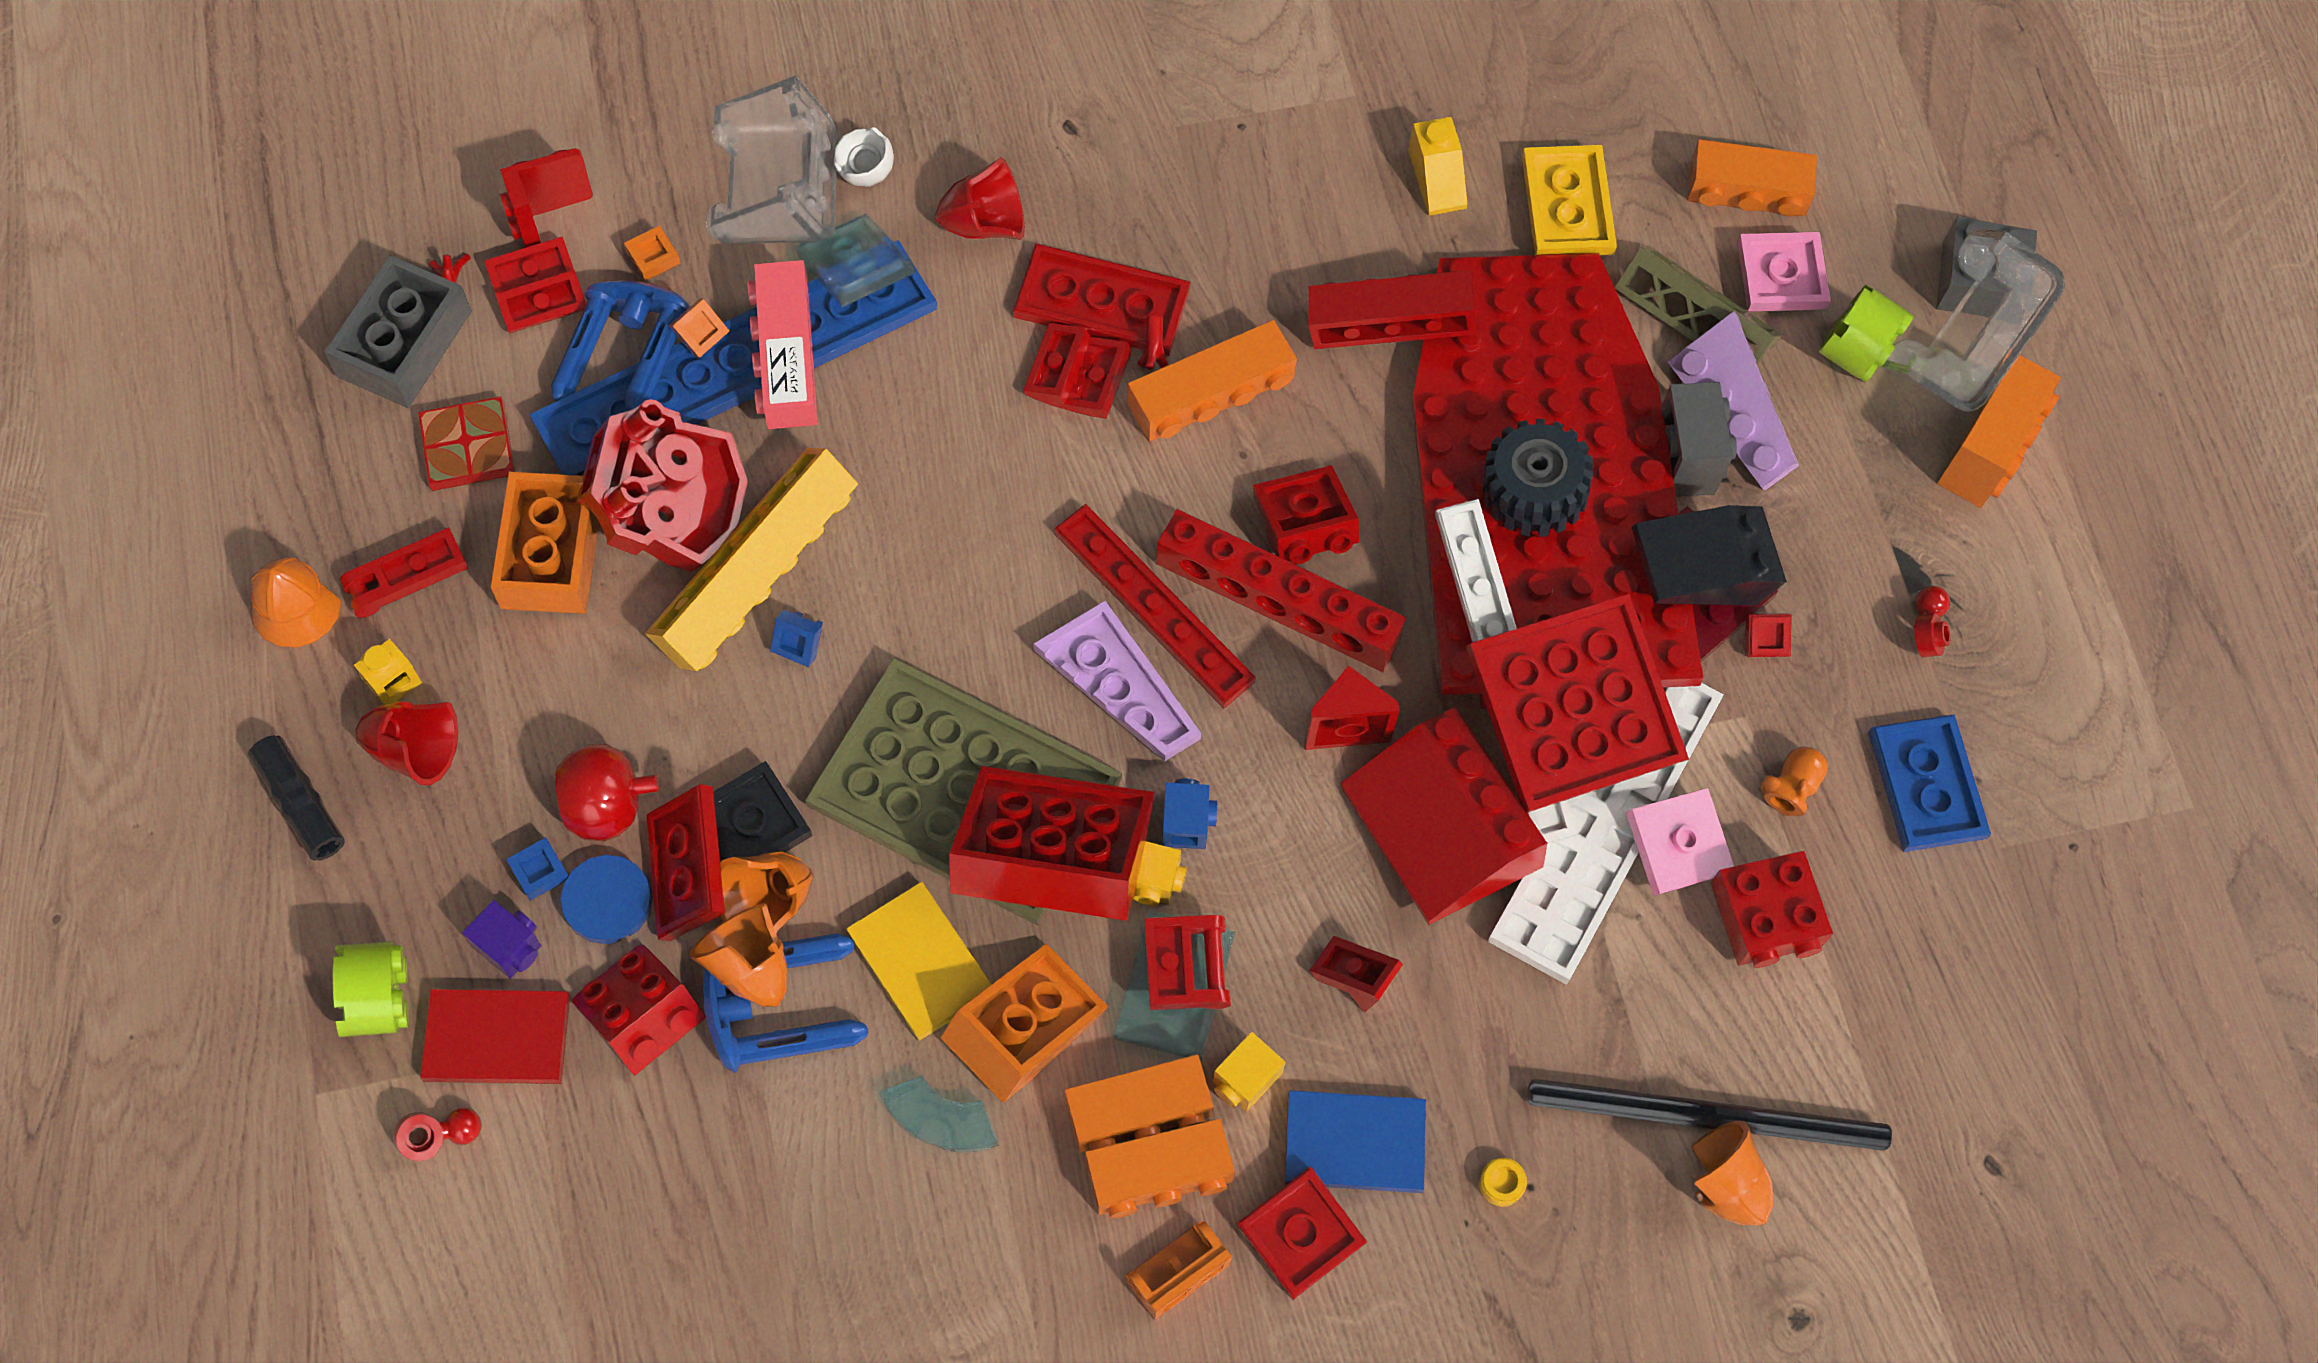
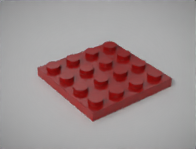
[1465,594,1689,813]

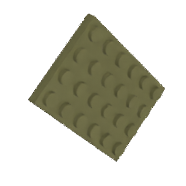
[805,658,1122,926]

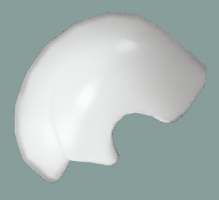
[834,127,894,187]

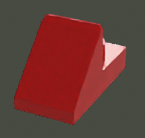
[1309,936,1403,1012]

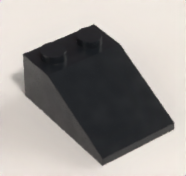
[1631,505,1787,605]

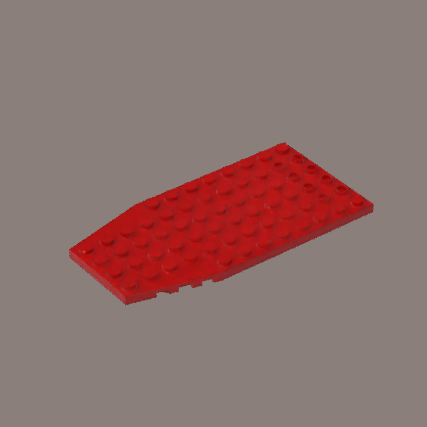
[1412,253,1703,709]

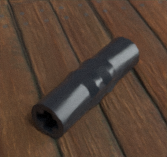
[248,735,345,861]

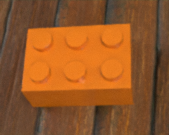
[1937,353,2062,508]
[491,472,599,614]

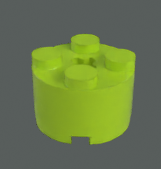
[1818,284,1915,382]
[333,941,409,1037]

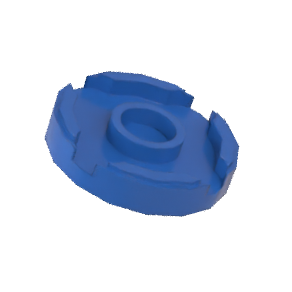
[560,855,653,944]

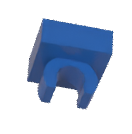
[770,610,823,668]

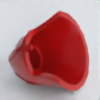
[934,157,1025,240]
[355,701,459,785]

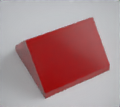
[1304,666,1400,750]

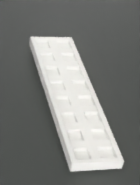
[1488,683,1724,985]

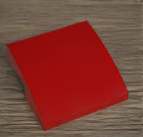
[484,236,587,334]
[1023,323,1132,419]

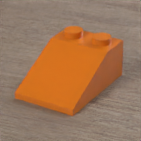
[941,943,1109,1103]

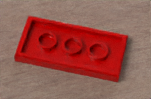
[1013,243,1191,356]

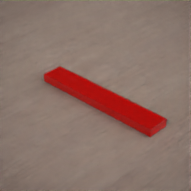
[1054,504,1256,709]

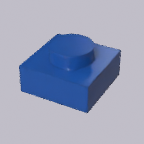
[506,838,569,901]

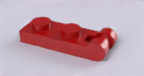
[340,527,469,618]

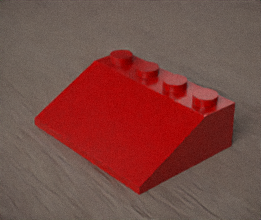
[1340,707,1548,925]
[949,766,1154,921]

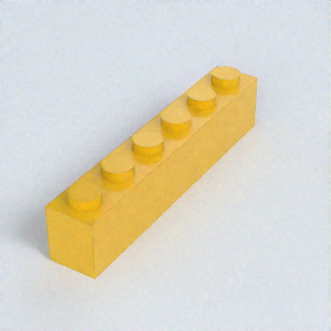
[645,448,858,671]

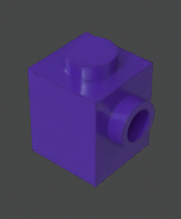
[462,900,541,979]

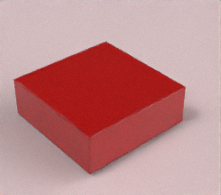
[1745,613,1792,657]

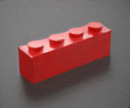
[1308,270,1477,349]

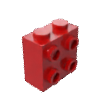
[1710,851,1833,968]

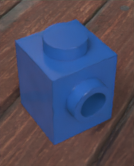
[1162,778,1217,849]

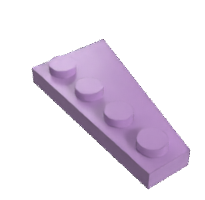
[1668,311,1799,491]
[1034,601,1201,761]

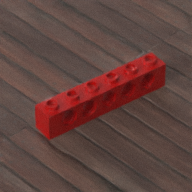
[1156,509,1407,672]

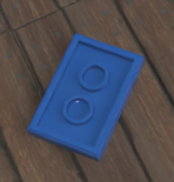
[1868,714,1991,852]
[1284,1090,1426,1193]

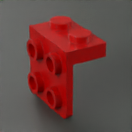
[499,148,593,248]
[572,945,706,1076]

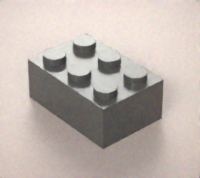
[324,255,472,408]

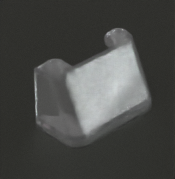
[706,75,838,244]
[1880,228,2065,411]

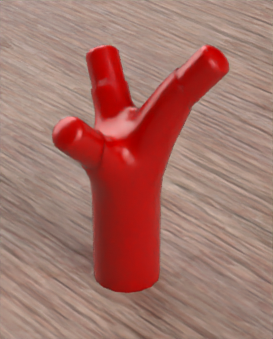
[429,253,471,283]
[1137,316,1168,370]

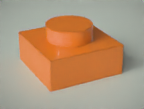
[624,225,681,281]
[668,299,730,358]

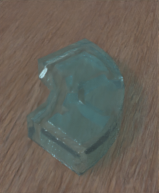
[880,1075,999,1153]

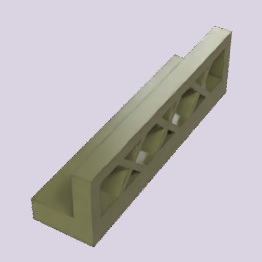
[1614,246,1782,365]

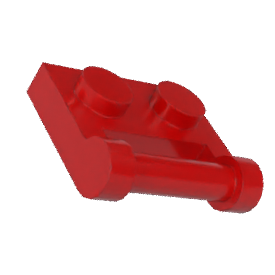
[1144,915,1231,1010]

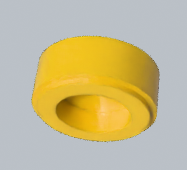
[1479,1158,1527,1207]

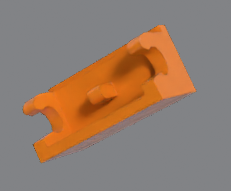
[1125,1221,1232,1320]

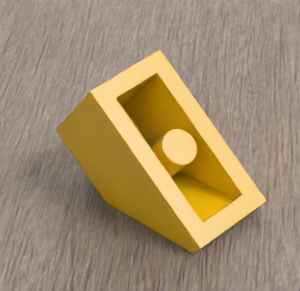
[1408,117,1467,216]

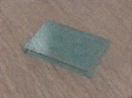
[795,214,916,307]
[1114,909,1235,1062]

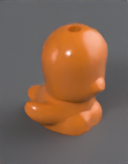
[1761,747,1828,816]

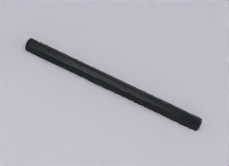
[1528,1079,1892,1151]

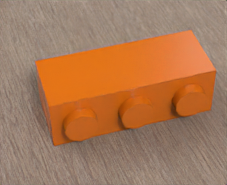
[1688,139,1817,217]
[1065,1054,1213,1153]
[1085,1118,1235,1219]

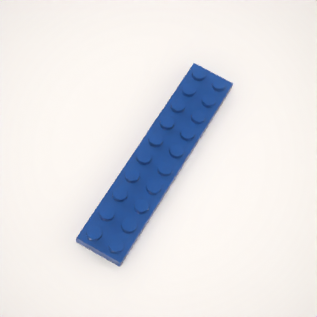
[529,240,937,476]

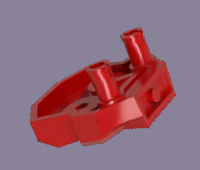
[577,399,748,572]

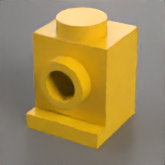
[354,638,422,705]

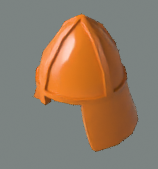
[251,556,341,647]
[720,852,814,933]
[690,903,787,1007]
[1692,1121,1773,1225]

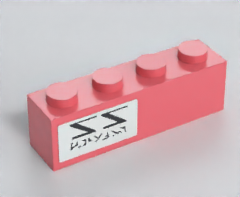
[748,260,818,429]

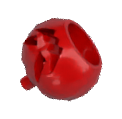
[555,744,659,841]

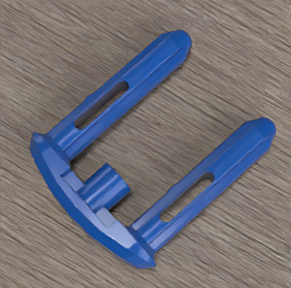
[551,280,690,412]
[703,933,868,1073]

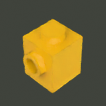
[1133,841,1187,906]

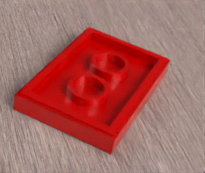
[646,784,725,941]
[420,989,570,1084]

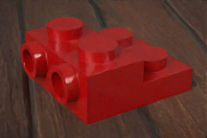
[1253,465,1360,564]

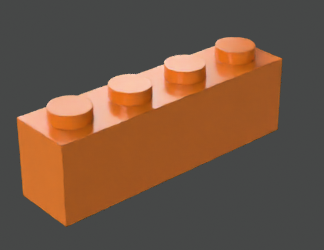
[1127,320,1297,442]

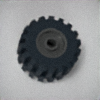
[1483,419,1593,537]

